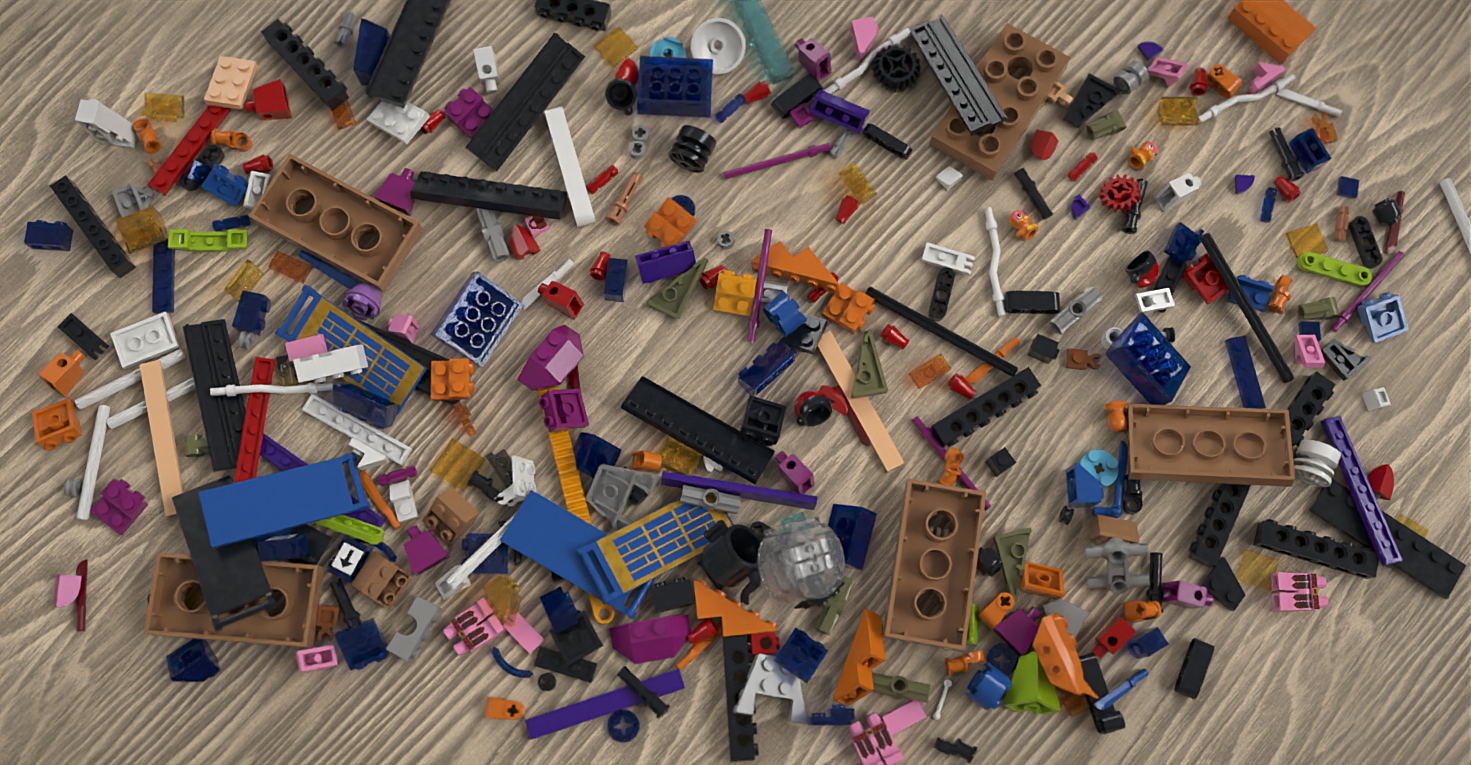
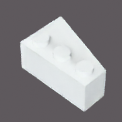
[75,99,137,149]
[293,345,368,383]

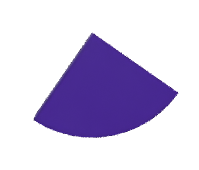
[1137,42,1164,61]
[1234,175,1255,194]
[1071,194,1091,220]

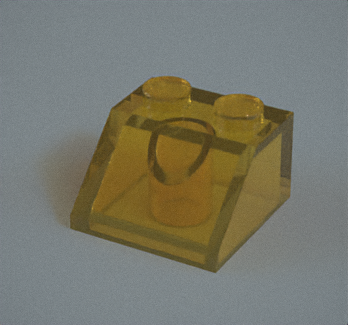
[483,574,522,628]

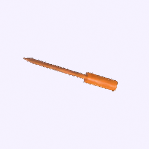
[965,337,1020,383]
[360,470,401,530]
[675,620,723,671]

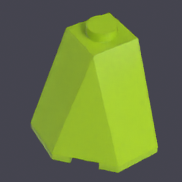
[1003,652,1060,715]

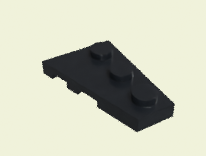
[1063,73,1121,128]

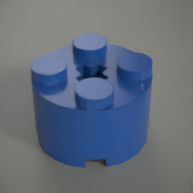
[763,291,807,337]
[965,662,1012,710]

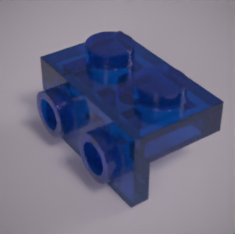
[1163,222,1204,264]

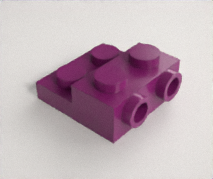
[444,87,494,139]
[539,389,589,433]
[90,479,149,535]

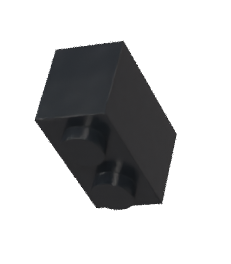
[651,577,696,614]

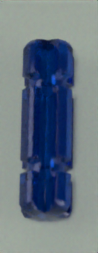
[715,93,746,123]
[1260,187,1277,223]
[212,215,251,232]

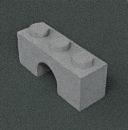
[386,596,442,662]

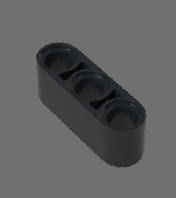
[771,74,823,119]
[1005,290,1060,314]
[1174,637,1214,699]

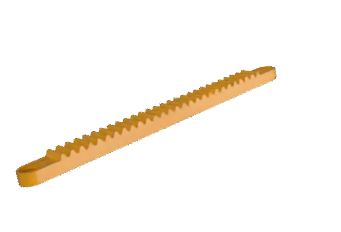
[538,386,614,625]

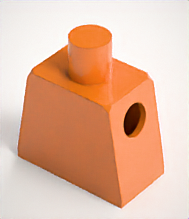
[38,349,85,398]

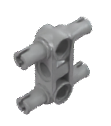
[1085,537,1150,594]

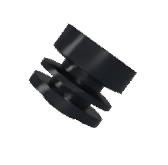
[668,125,716,173]

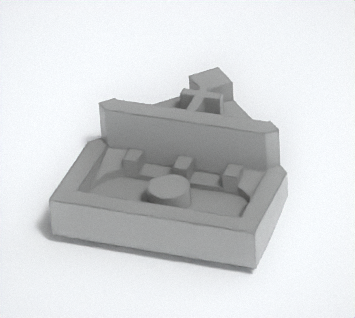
[111,183,155,226]
[1043,599,1089,638]

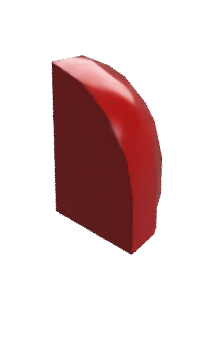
[615,58,639,86]
[1031,129,1059,160]
[510,224,541,260]
[1367,464,1394,500]

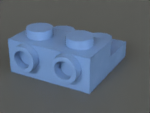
[1357,292,1409,343]

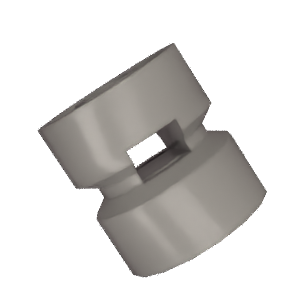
[1113,60,1149,95]

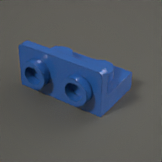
[201,164,248,207]
[1227,275,1274,312]

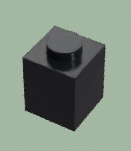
[1027,334,1060,364]
[985,447,1016,477]

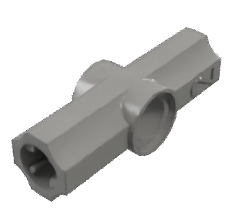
[476,208,510,262]
[1049,286,1103,335]
[680,485,741,514]

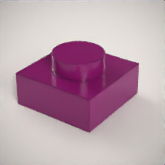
[789,103,815,129]

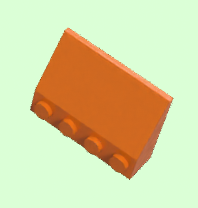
[1227,0,1317,65]

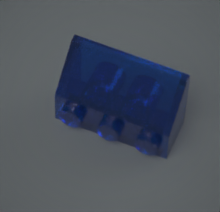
[353,18,390,86]
[738,340,797,397]
[333,382,400,429]
[820,504,877,570]

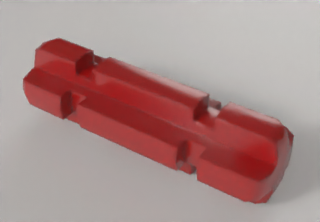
[1067,152,1098,182]
[586,165,619,194]
[807,272,839,303]

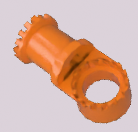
[133,119,162,154]
[210,129,252,152]
[1267,275,1292,314]
[938,448,965,486]
[945,650,985,676]

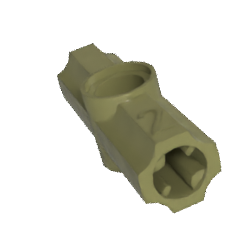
[814,574,855,635]
[872,673,931,703]

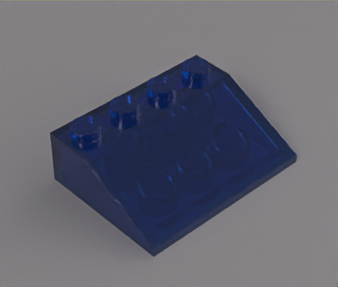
[637,56,713,118]
[430,271,524,367]
[1105,312,1191,405]

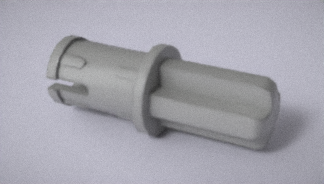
[335,12,357,48]

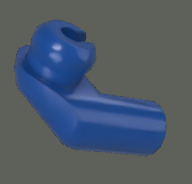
[1092,505,1122,518]

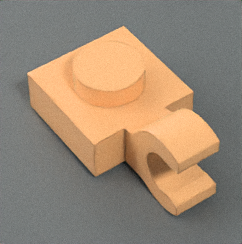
[1047,81,1073,109]

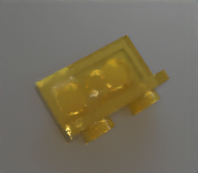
[140,92,184,122]
[1157,97,1199,126]
[659,436,702,476]

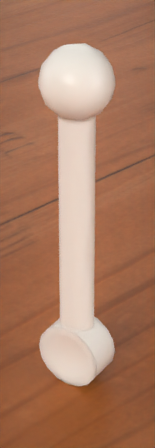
[933,680,952,720]

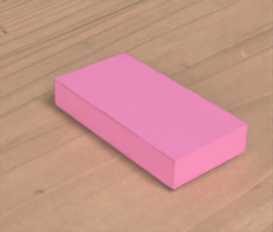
[285,334,328,362]
[502,612,545,654]
[881,700,927,735]

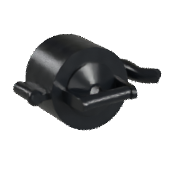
[697,520,766,605]

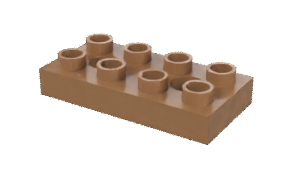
[930,23,1071,181]
[248,153,423,293]
[883,478,987,652]
[144,552,324,648]

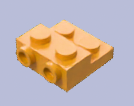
[713,269,757,316]

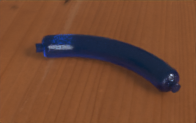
[354,538,397,562]
[491,646,533,678]

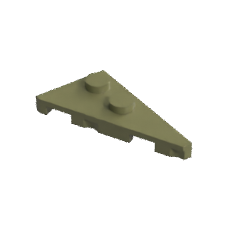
[646,258,709,320]
[851,329,888,399]
[993,527,1032,603]

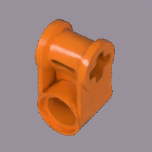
[1206,64,1242,99]
[630,450,662,473]
[977,592,1014,630]
[1123,601,1161,622]
[484,697,525,720]

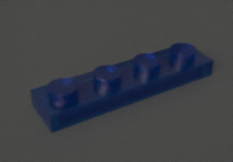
[152,238,175,314]
[1225,335,1266,409]

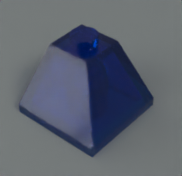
[573,432,622,479]
[166,639,221,682]

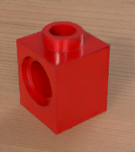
[751,633,780,655]

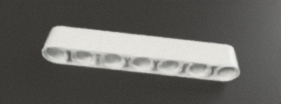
[544,106,596,227]

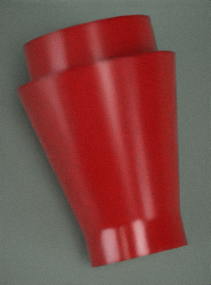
[1189,68,1208,96]
[743,81,771,104]
[420,109,446,135]
[243,154,273,174]
[1273,175,1301,202]
[835,195,859,224]
[590,251,611,281]
[699,265,726,290]
[880,324,909,349]
[947,373,977,400]
[687,618,718,645]

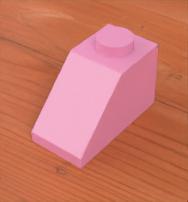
[850,17,879,61]
[387,314,420,343]
[296,645,338,673]

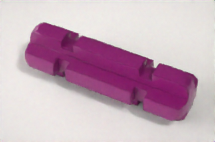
[378,465,417,486]

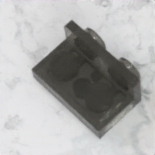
[485,449,513,488]

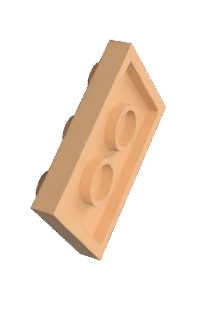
[204,56,258,110]

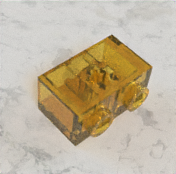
[838,162,878,205]

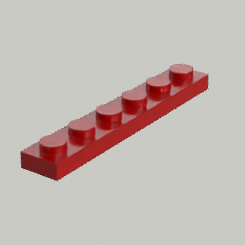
[147,105,231,196]

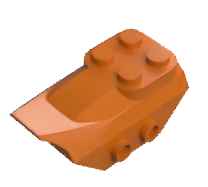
[1033,612,1098,699]

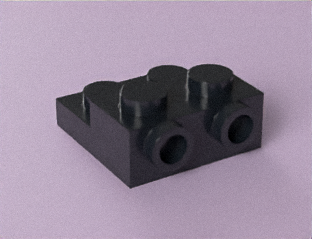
[739,395,786,446]
[549,610,604,666]

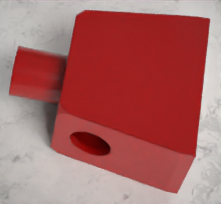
[244,79,292,120]
[537,281,584,320]
[1091,616,1136,659]

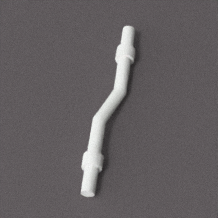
[823,28,911,94]
[1197,73,1296,124]
[984,207,1006,317]
[210,382,333,397]

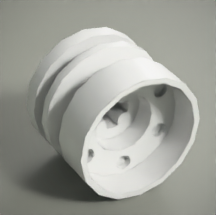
[1293,439,1341,487]

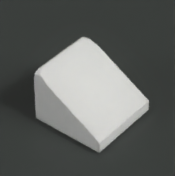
[935,166,963,191]
[1362,387,1391,411]

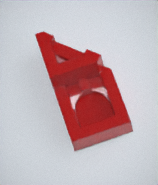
[818,385,848,416]

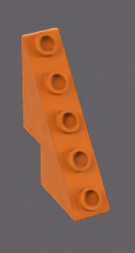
[751,241,839,293]
[694,578,777,638]
[833,609,886,706]

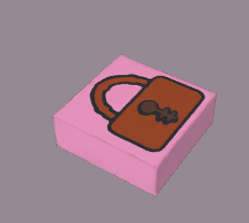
[524,216,550,237]

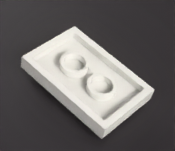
[366,100,430,144]
[110,312,180,369]

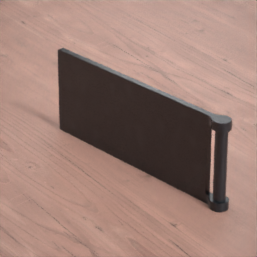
[172,475,277,632]

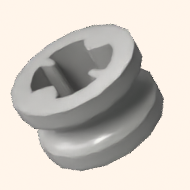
[632,125,649,143]
[629,140,646,159]
[717,231,734,249]
[238,331,254,349]
[64,478,82,497]

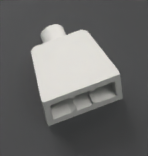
[473,46,500,93]
[1154,173,1201,212]

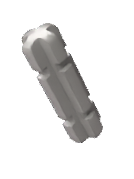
[830,128,854,159]

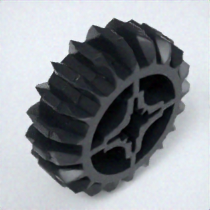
[872,43,921,92]

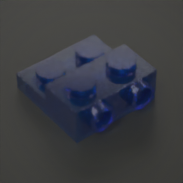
[461,533,508,575]
[334,618,389,671]
[774,628,829,684]
[807,704,855,725]

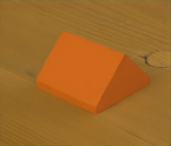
[1020,561,1064,600]

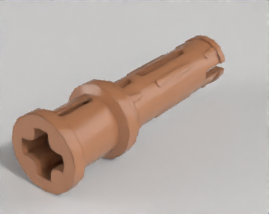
[605,172,643,226]

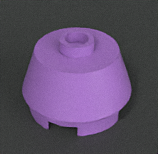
[343,283,382,320]

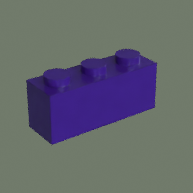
[809,89,870,134]
[635,241,696,284]

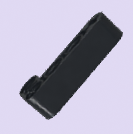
[1078,652,1126,734]

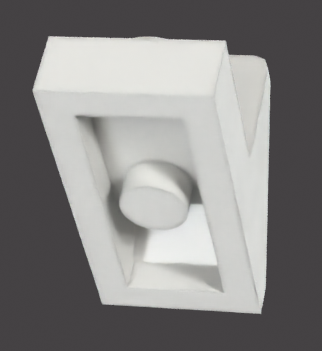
[1135,288,1175,315]
[349,438,390,470]
[390,480,419,523]
[435,564,471,600]

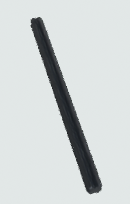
[1200,233,1294,383]
[865,287,1018,377]

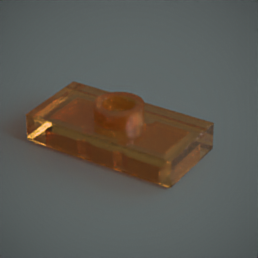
[332,100,356,130]
[268,250,312,284]
[909,353,952,389]

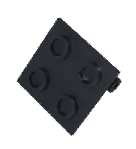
[278,524,332,565]

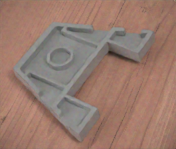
[586,464,660,531]
[733,654,808,724]

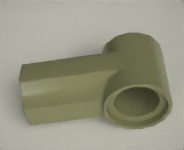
[1086,110,1127,140]
[1297,297,1340,321]
[185,435,209,457]

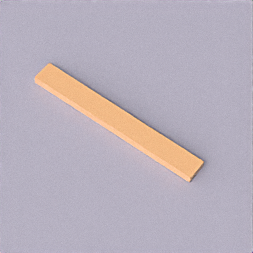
[817,330,904,472]
[139,360,184,517]

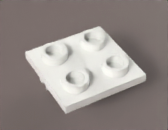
[498,456,536,507]

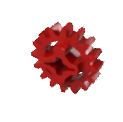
[1100,174,1141,213]

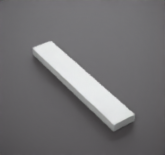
[302,394,412,466]

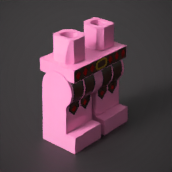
[1270,572,1328,612]
[443,597,506,656]
[849,712,904,765]

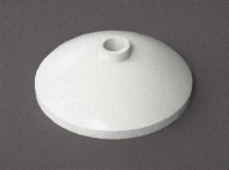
[691,18,746,74]

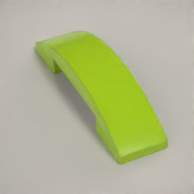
[168,229,248,252]

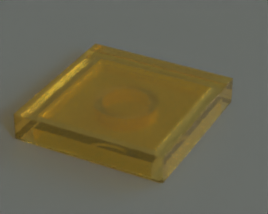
[224,259,264,304]
[431,438,486,492]

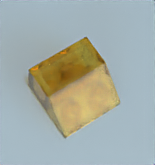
[116,206,167,254]

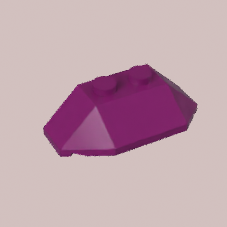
[517,324,584,391]
[609,615,691,664]

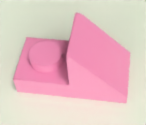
[1147,57,1189,88]
[1247,63,1286,94]
[1294,335,1325,368]

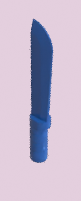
[299,250,360,289]
[1113,440,1128,507]
[1094,668,1148,710]

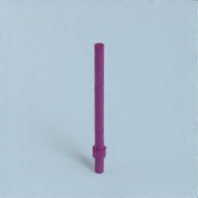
[723,143,831,179]
[747,229,772,343]
[1330,251,1405,333]
[912,416,991,511]

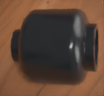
[1372,198,1402,226]
[976,547,1002,577]

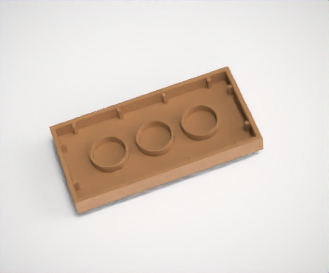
[1127,404,1295,487]

